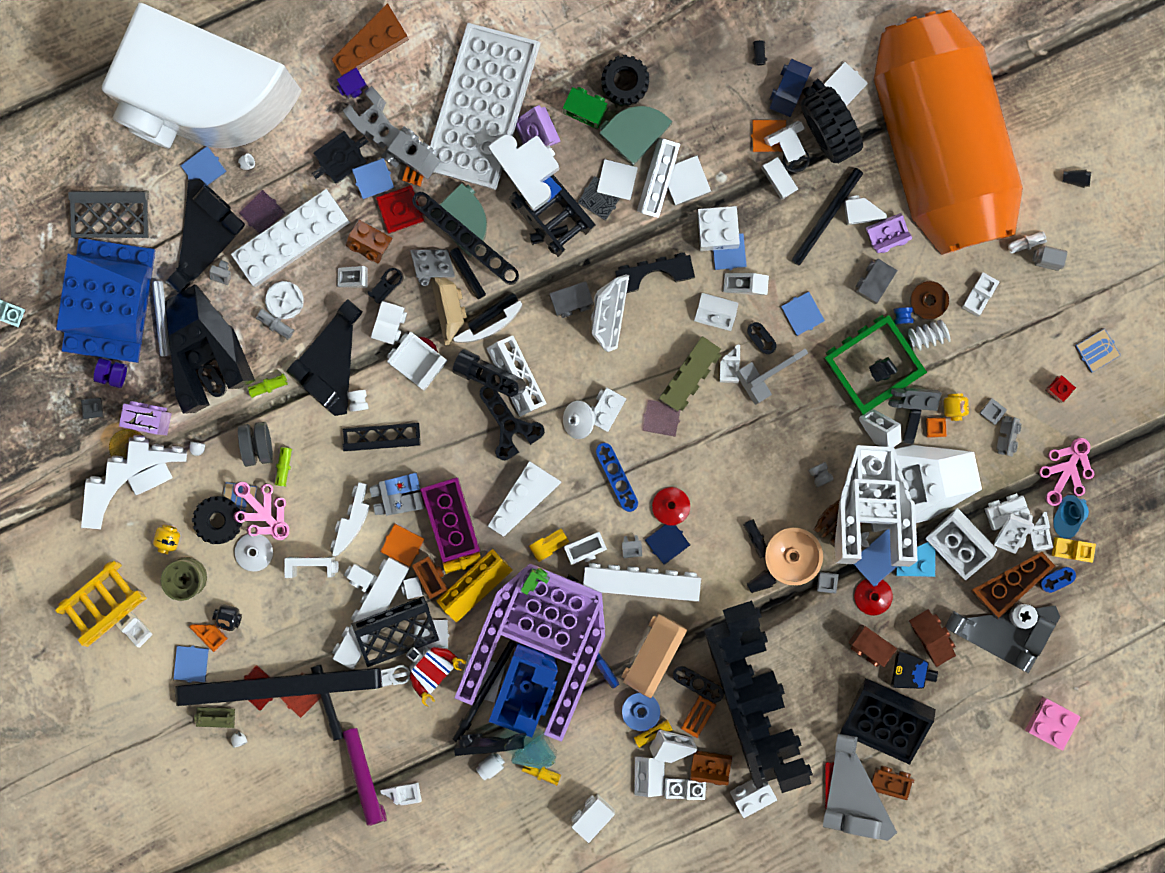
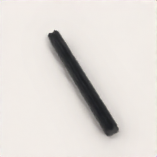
[792,168,863,266]

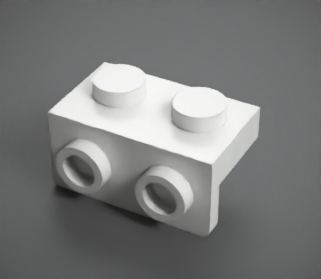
[730,780,777,818]

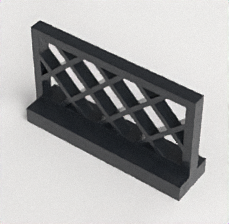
[351,596,439,668]

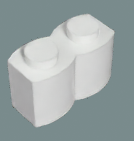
[371,301,407,345]

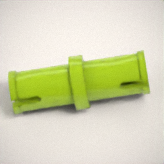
[248,373,288,398]
[274,447,292,487]

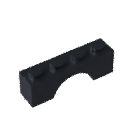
[615,252,695,293]

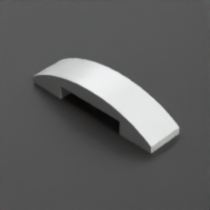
[453,301,522,343]

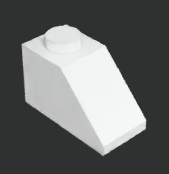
[844,195,887,225]
[723,273,769,295]
[859,409,901,447]
[649,730,697,763]

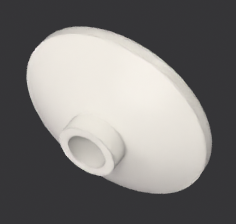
[563,401,594,439]
[235,533,273,571]

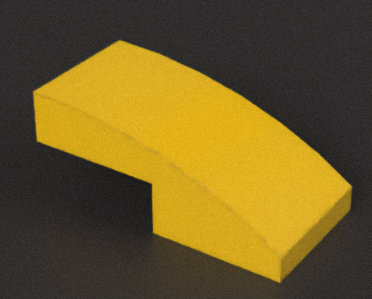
[1052,537,1096,563]

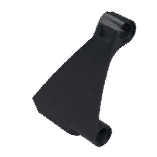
[166,179,245,294]
[286,299,363,416]

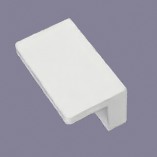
[761,157,798,200]
[694,293,738,331]
[634,756,665,797]

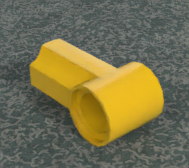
[529,528,569,562]

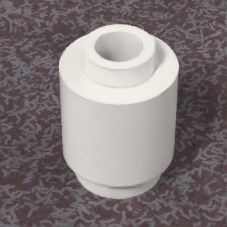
[476,753,505,780]

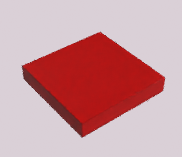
[376,185,425,234]

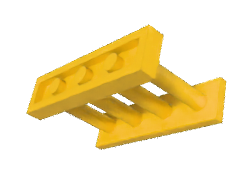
[55,561,147,647]

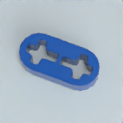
[1040,567,1076,593]

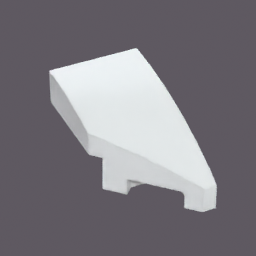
[720,345,740,383]
[1030,512,1053,552]
[380,783,422,805]

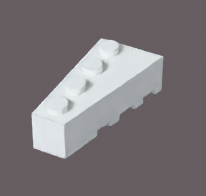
[488,461,562,536]

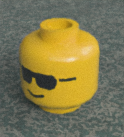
[153,524,180,554]

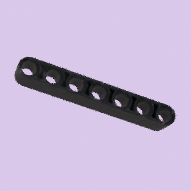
[412,192,519,285]

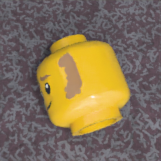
[943,393,969,421]

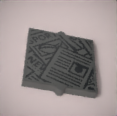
[578,176,620,221]

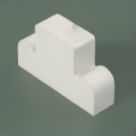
[488,135,559,211]

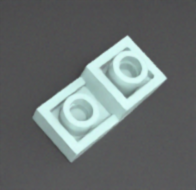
[0,300,25,327]

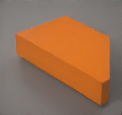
[189,624,228,652]

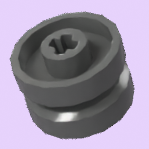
[238,422,273,467]

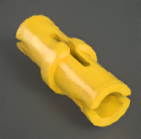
[442,552,481,574]
[633,720,673,748]
[522,760,561,786]

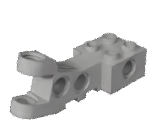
[342,86,441,180]

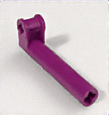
[343,728,387,827]

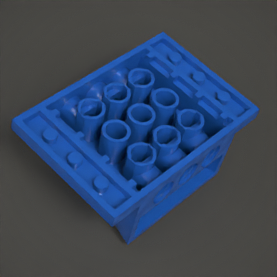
[56,238,156,363]

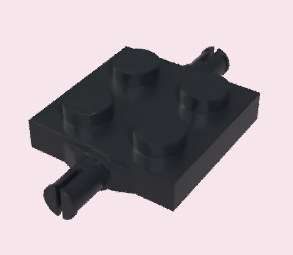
[312,131,369,185]

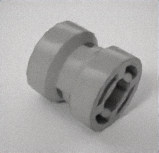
[809,462,834,487]

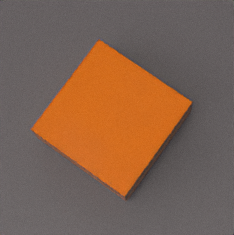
[926,418,947,438]

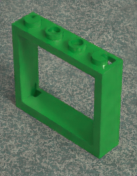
[823,314,927,415]

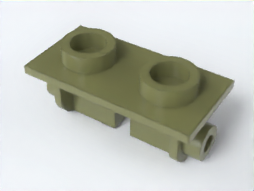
[194,707,235,728]

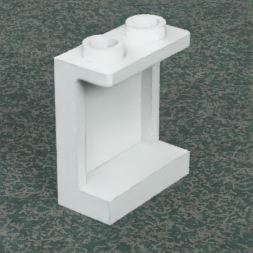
[387,332,448,391]
[285,557,339,578]

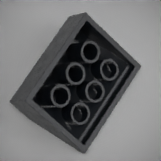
[840,678,936,765]

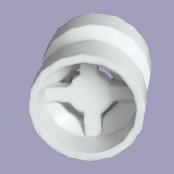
[347,390,369,412]

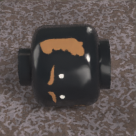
[212,604,242,631]

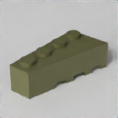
[658,336,721,413]

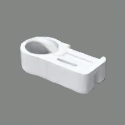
[381,665,411,687]

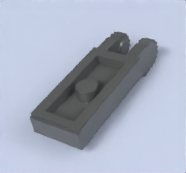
[888,388,942,411]

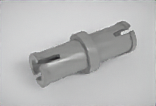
[256,309,294,340]

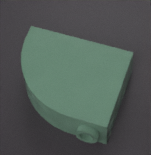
[599,106,673,166]
[431,183,487,258]

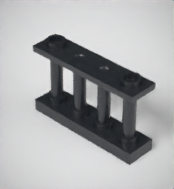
[509,175,596,257]

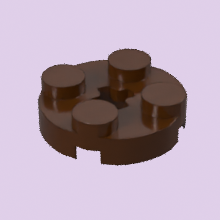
[910,281,949,320]

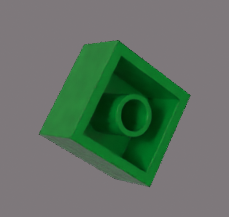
[562,87,607,130]

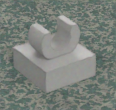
[209,260,231,285]
[622,535,642,558]

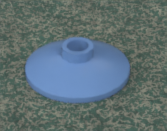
[622,693,660,731]

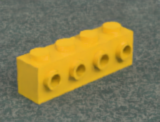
[436,549,513,623]

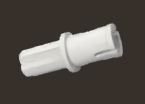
[1008,231,1047,253]

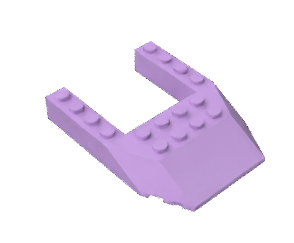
[455,564,605,742]

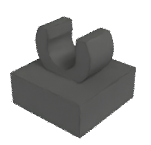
[81,398,104,419]

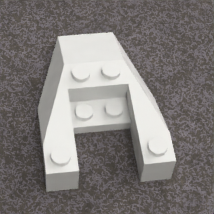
[835,445,918,567]
[871,445,982,532]

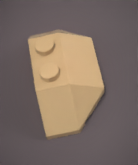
[431,277,467,346]

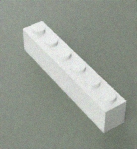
[332,557,410,670]

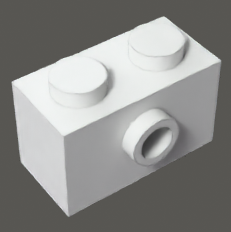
[564,532,607,565]

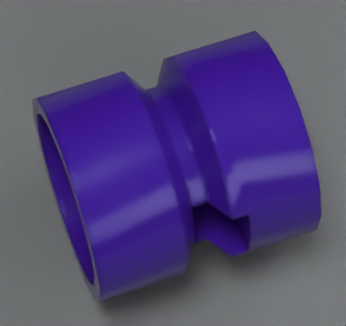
[93,358,127,388]

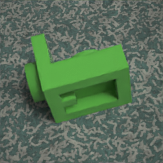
[521,568,550,595]

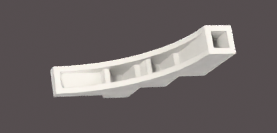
[81,435,187,529]

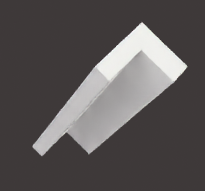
[486,335,547,417]

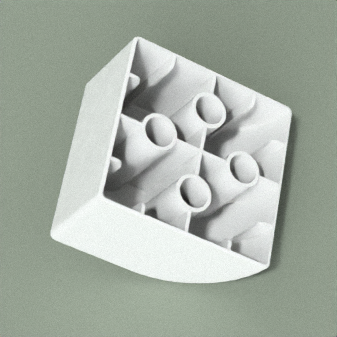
[102,2,302,149]

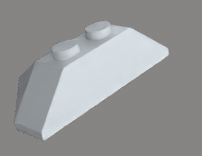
[591,275,629,352]

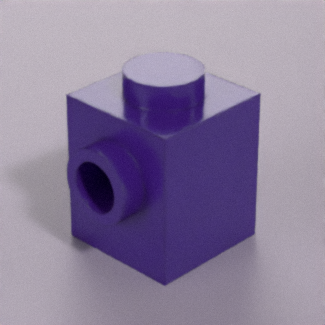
[336,68,368,99]

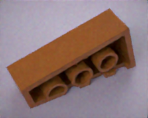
[332,3,409,76]
[971,552,1055,620]

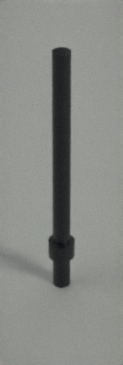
[452,640,517,742]

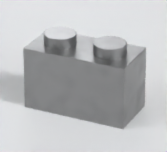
[856,259,898,304]
[550,281,593,318]

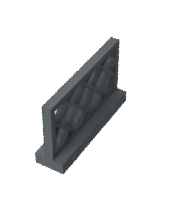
[68,191,149,238]

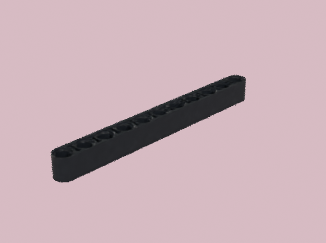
[175,668,383,706]

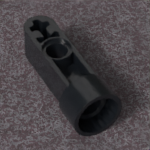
[452,349,526,397]

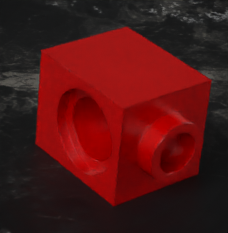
[1045,375,1076,403]

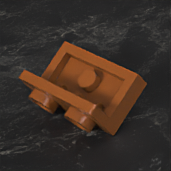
[346,220,393,264]
[690,751,732,785]
[872,765,915,800]

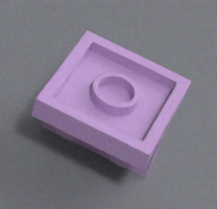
[515,105,561,147]

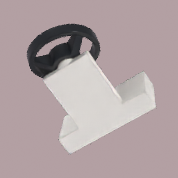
[764,121,810,172]

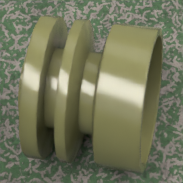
[160,557,207,601]

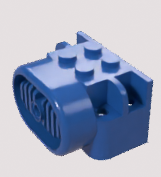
[489,643,558,738]

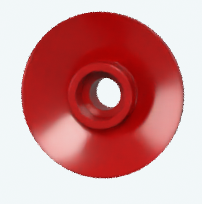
[652,487,691,526]
[854,579,893,616]

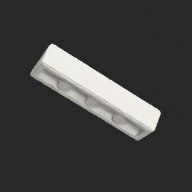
[637,138,680,218]

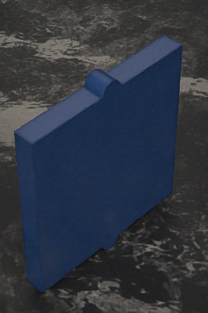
[645,525,690,565]

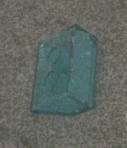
[511,733,557,769]

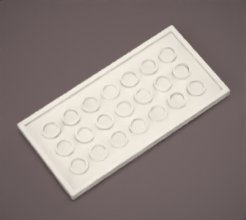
[430,23,541,190]

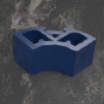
[769,58,812,117]

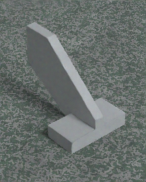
[735,349,808,405]

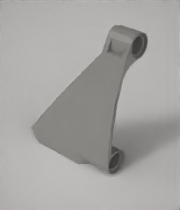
[823,734,897,841]

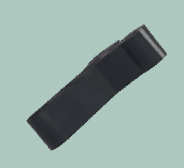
[480,385,545,461]

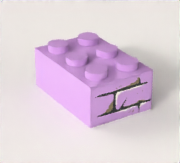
[119,401,172,435]

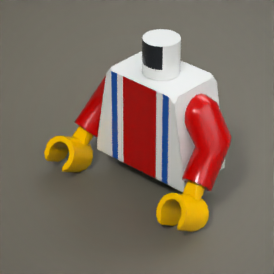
[406,647,466,707]

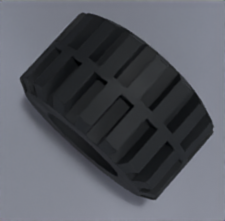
[601,55,649,106]

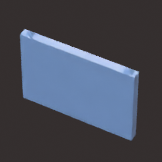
[854,529,897,586]

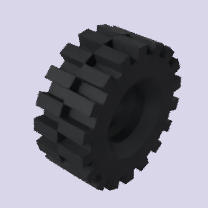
[192,496,243,544]

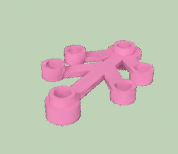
[1039,438,1094,506]
[233,482,289,540]

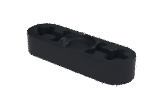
[673,666,724,702]

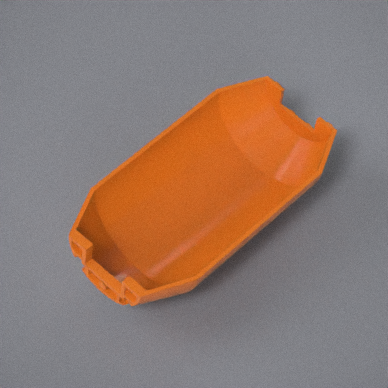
[874,10,1023,255]

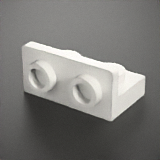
[591,387,626,432]
[994,514,1034,554]

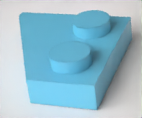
[896,542,935,577]

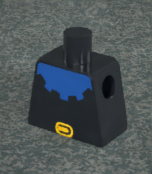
[891,650,938,689]

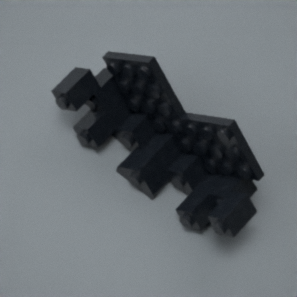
[704,600,813,793]

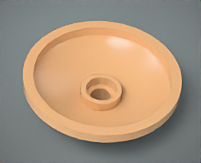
[765,528,823,585]

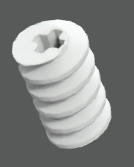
[908,320,951,352]
[1009,604,1038,629]

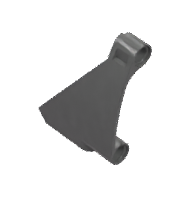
[945,605,1061,673]

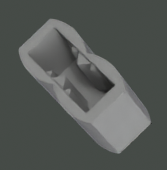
[1032,246,1067,271]

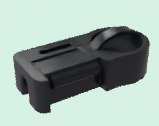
[368,268,404,304]

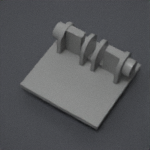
[410,249,455,286]

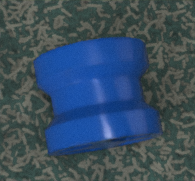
[893,307,914,324]

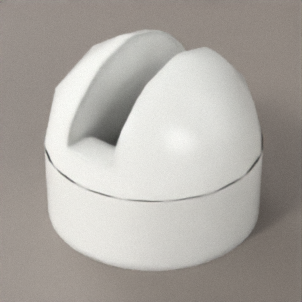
[238,154,255,170]
[189,442,206,456]
[231,732,248,748]

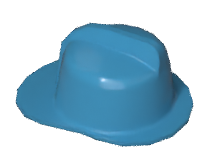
[1053,495,1089,539]

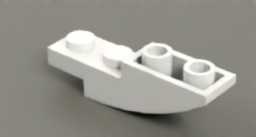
[330,483,370,556]

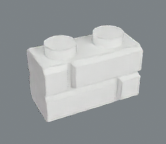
[984,493,1030,530]

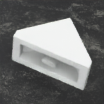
[338,266,368,288]

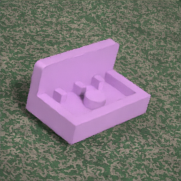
[866,213,912,253]

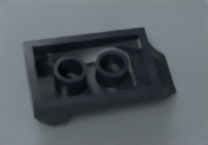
[454,733,527,756]

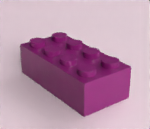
[421,477,481,562]

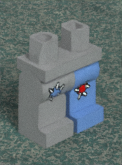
[370,473,425,516]

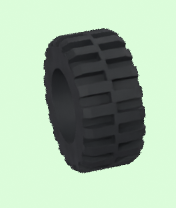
[801,86,863,164]

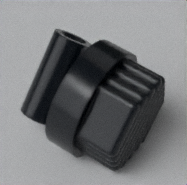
[869,357,898,382]

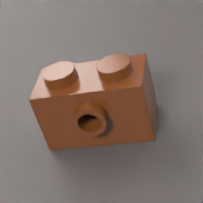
[412,556,448,599]

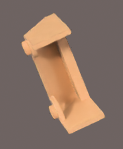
[621,612,687,699]

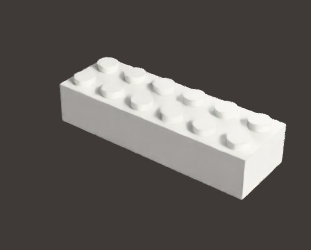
[231,189,350,287]
[583,563,701,601]

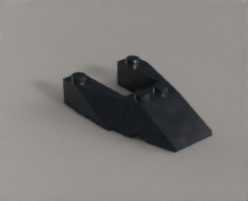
[165,284,255,414]

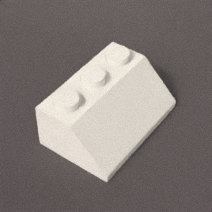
[926,508,997,580]

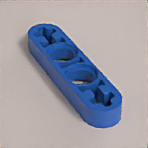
[596,443,638,512]

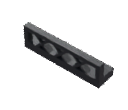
[343,423,421,452]

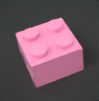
[1025,696,1081,751]

